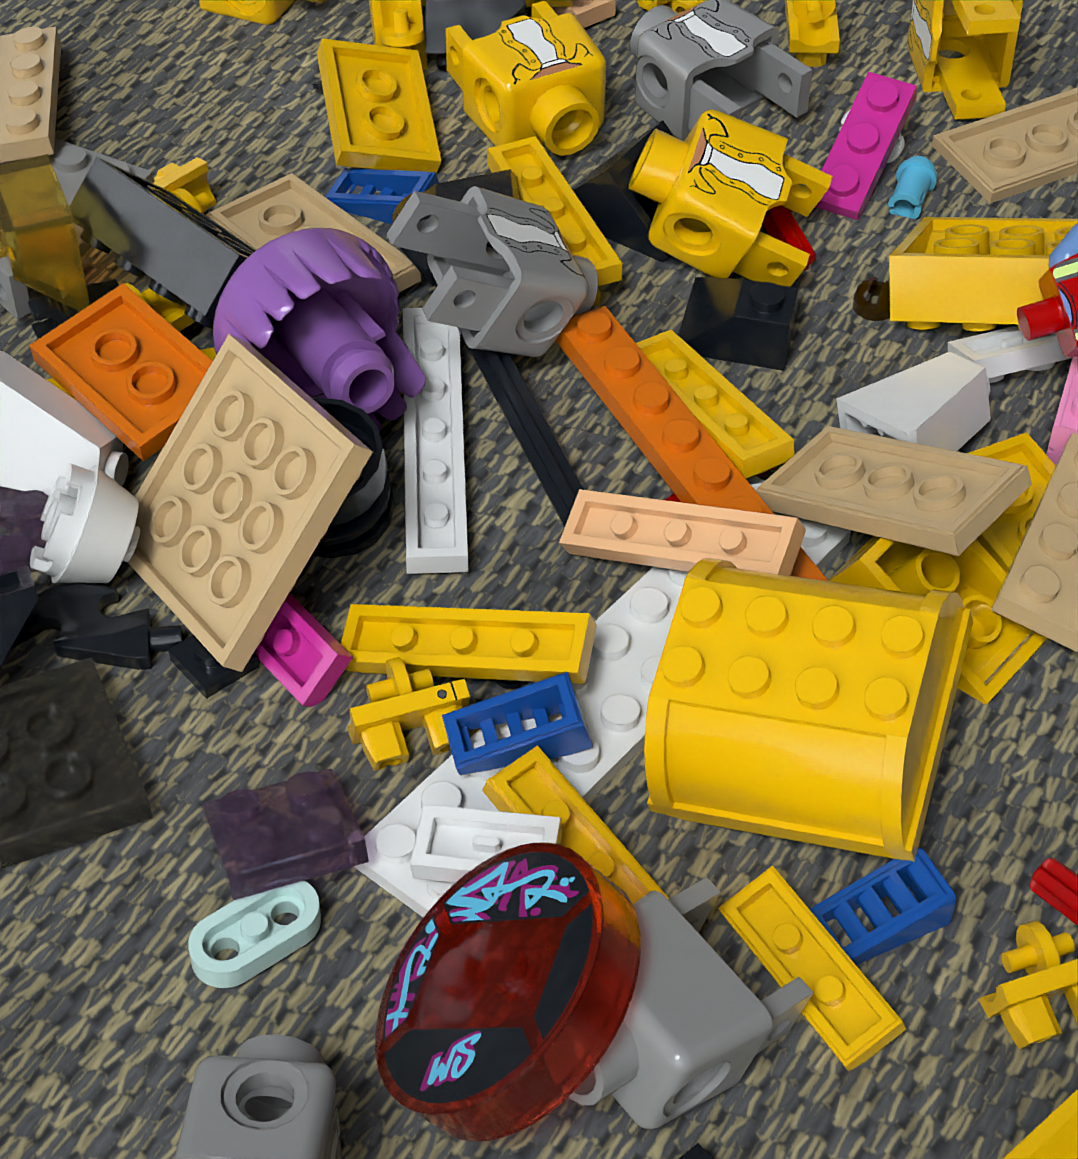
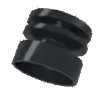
[311,398,395,558]

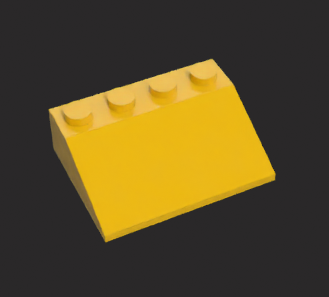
[889,217,1078,331]

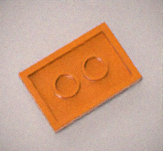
[29,283,213,462]

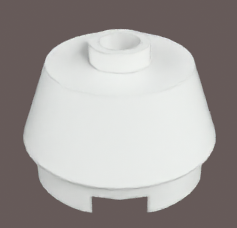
[30,463,140,583]

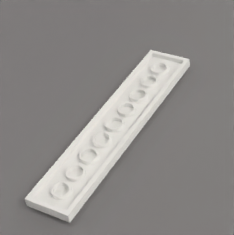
[348,475,851,938]

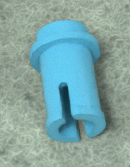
[888,156,938,219]

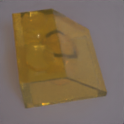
[0,154,90,311]

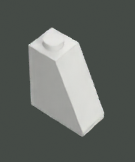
[0,351,128,496]
[836,352,991,451]

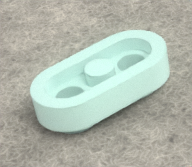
[188,876,321,988]

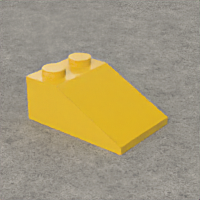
[828,536,1047,705]

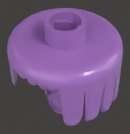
[213,228,427,433]

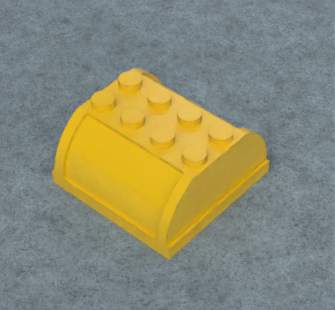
[644,558,973,862]

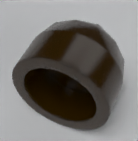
[853,277,890,321]

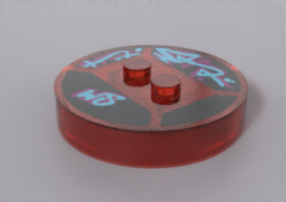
[375,842,641,1142]

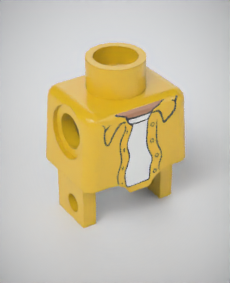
[446,0,606,156]
[907,0,1023,120]
[628,109,833,287]

